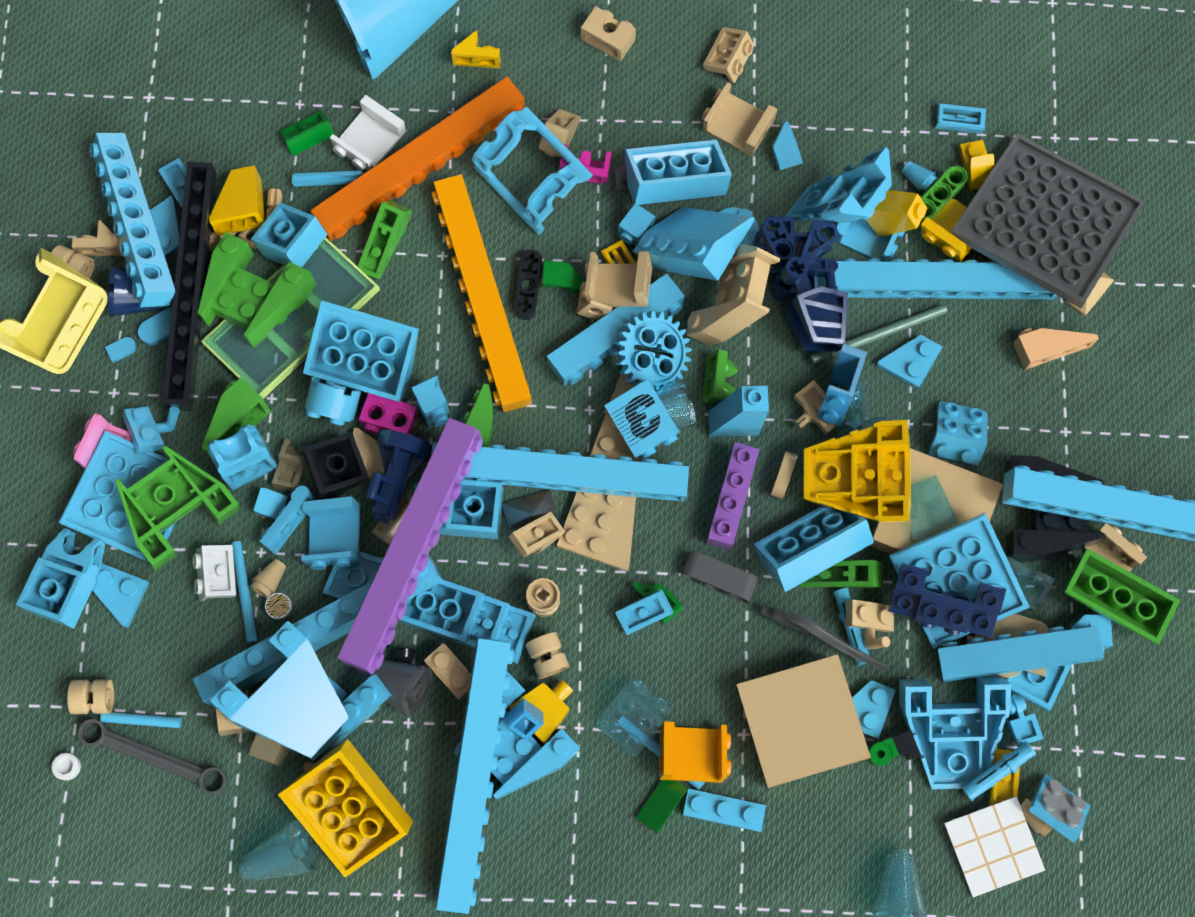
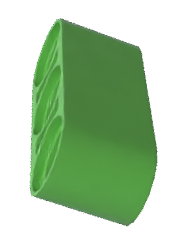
[917,166,967,228]

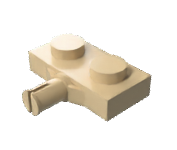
[794,380,846,435]

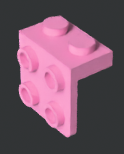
[73,413,133,469]

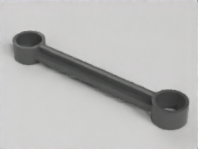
[78,719,229,795]

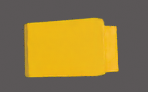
[451,31,501,68]
[958,140,994,191]

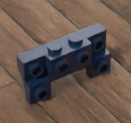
[888,562,1006,638]

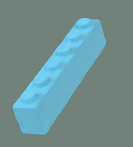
[547,274,685,387]
[938,623,1104,682]

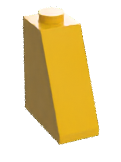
[209,165,265,236]
[866,190,927,237]

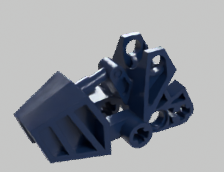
[752,216,848,352]

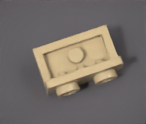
[1084,523,1147,572]

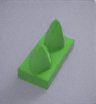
[702,349,738,404]

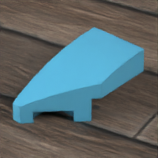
[771,121,803,171]

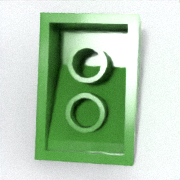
[202,377,271,459]

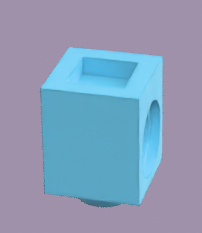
[618,205,655,246]

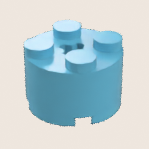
[304,377,361,425]

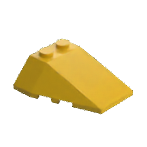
[804,420,911,522]

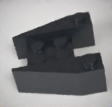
[1005,455,1105,562]

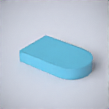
[105,337,136,363]

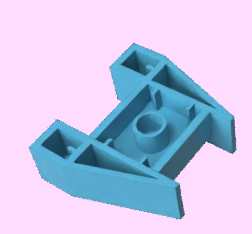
[454,671,580,800]

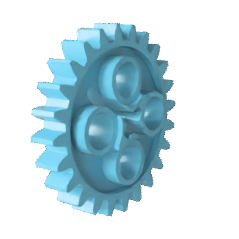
[614,311,692,392]

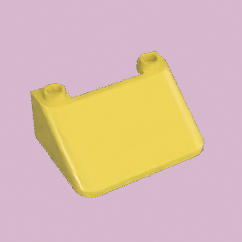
[0,248,108,374]

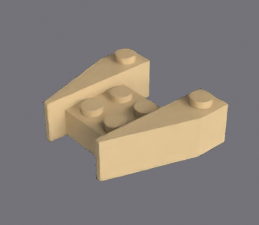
[686,244,780,345]

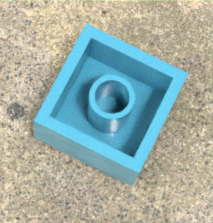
[251,202,327,267]

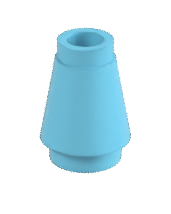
[902,161,939,193]

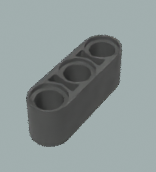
[681,551,759,603]

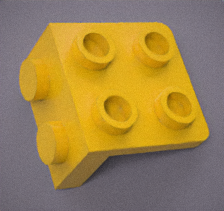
[921,199,972,262]

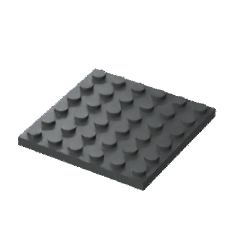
[951,133,1146,308]

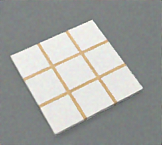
[944,796,1045,897]

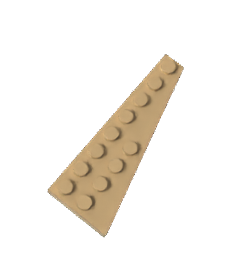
[557,367,640,572]

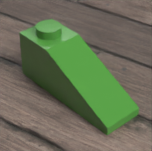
[358,200,413,280]
[799,560,883,589]

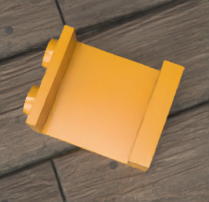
[659,721,731,783]

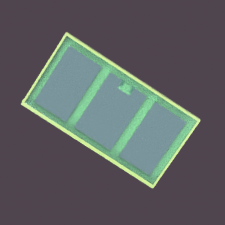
[200,237,380,399]

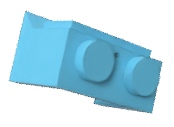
[412,375,450,428]

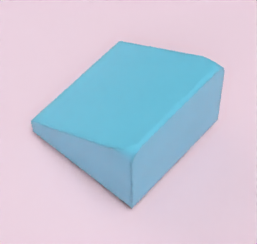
[254,487,288,520]

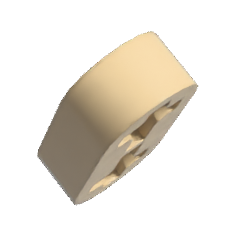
[771,451,798,499]

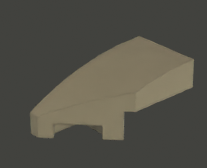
[271,438,304,492]

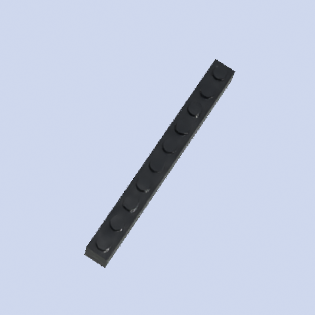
[162,161,217,411]

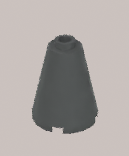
[357,660,433,717]

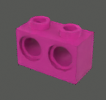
[359,393,419,435]

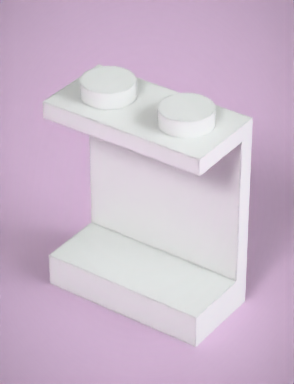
[330,95,406,171]

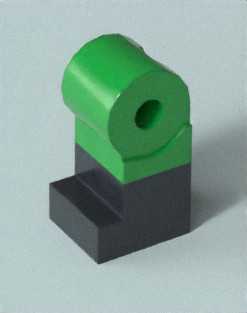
[868,731,921,767]

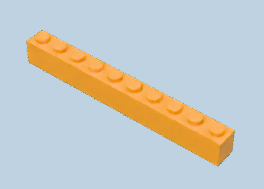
[431,174,532,413]

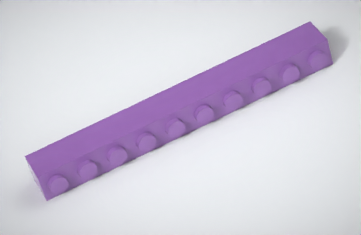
[338,418,483,675]

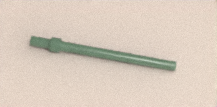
[809,304,947,364]

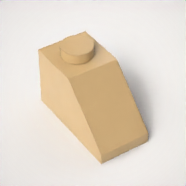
[538,109,581,157]

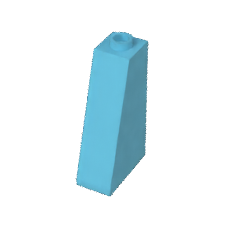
[708,386,769,437]

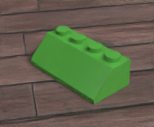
[1064,549,1180,645]

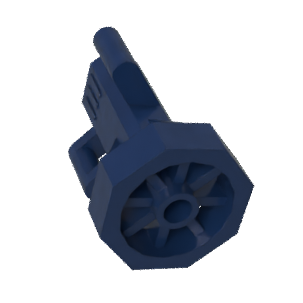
[365,430,432,523]

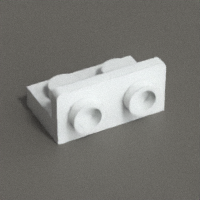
[192,545,236,601]

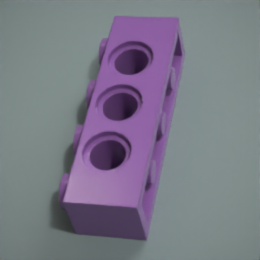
[706,442,759,551]

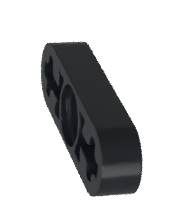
[514,250,542,320]

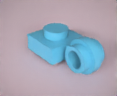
[1007,694,1044,747]

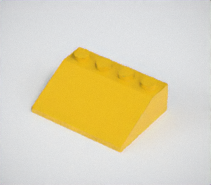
[278,739,413,877]

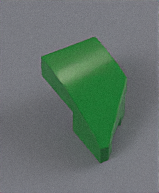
[542,260,584,293]
[632,582,684,625]

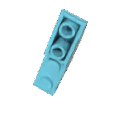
[311,674,391,761]

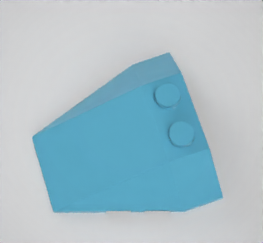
[785,147,892,222]

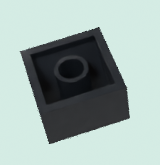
[303,432,369,500]

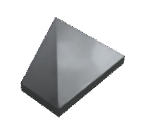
[502,489,557,528]

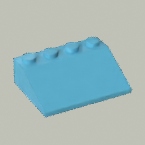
[633,207,755,281]
[303,300,419,402]

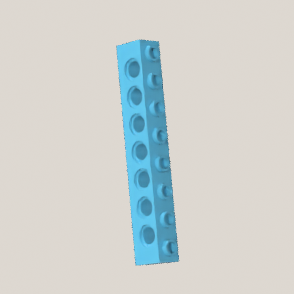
[89,133,175,307]

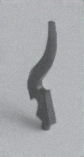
[761,605,890,671]

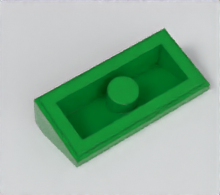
[279,110,334,155]
[636,780,688,833]

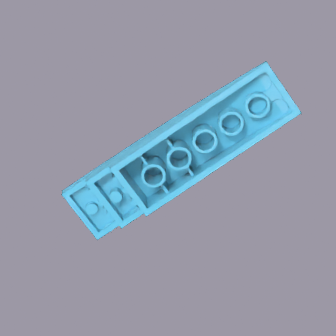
[322,552,536,664]

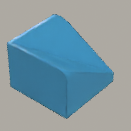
[506,698,544,740]

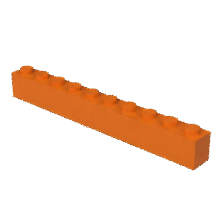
[310,77,525,242]

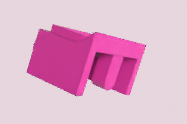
[559,145,611,184]

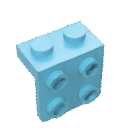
[929,401,988,466]

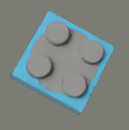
[1028,774,1090,843]

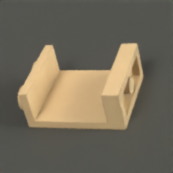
[701,82,777,157]
[582,251,653,307]

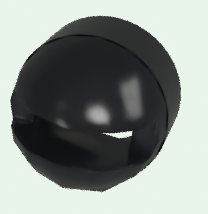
[394,648,415,664]

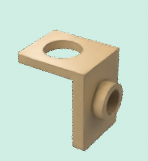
[577,284,612,321]

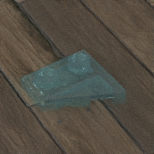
[910,475,958,542]

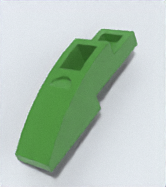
[462,383,494,448]

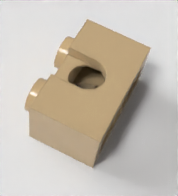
[581,6,636,62]

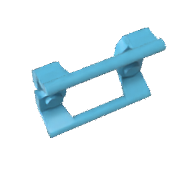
[472,107,593,235]

